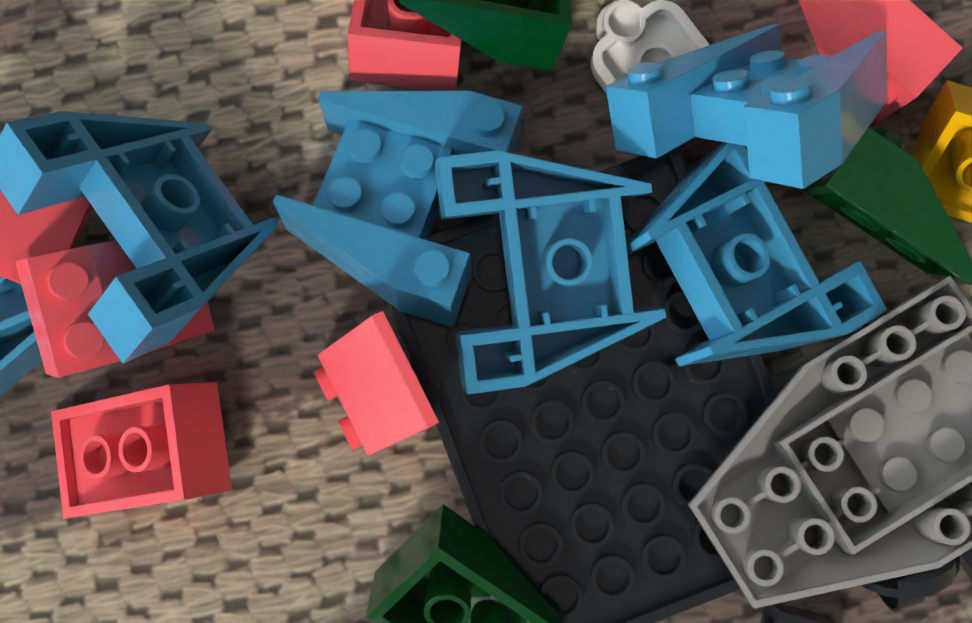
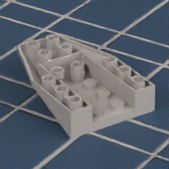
[688,276,972,609]

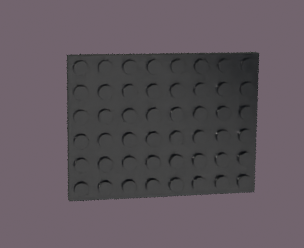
[390,147,777,623]

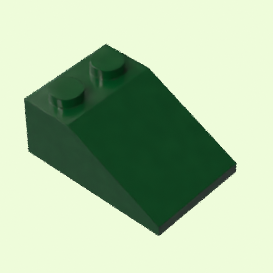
[399,0,572,71]
[802,126,972,285]
[366,504,565,623]

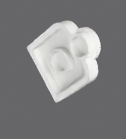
[591,0,710,94]

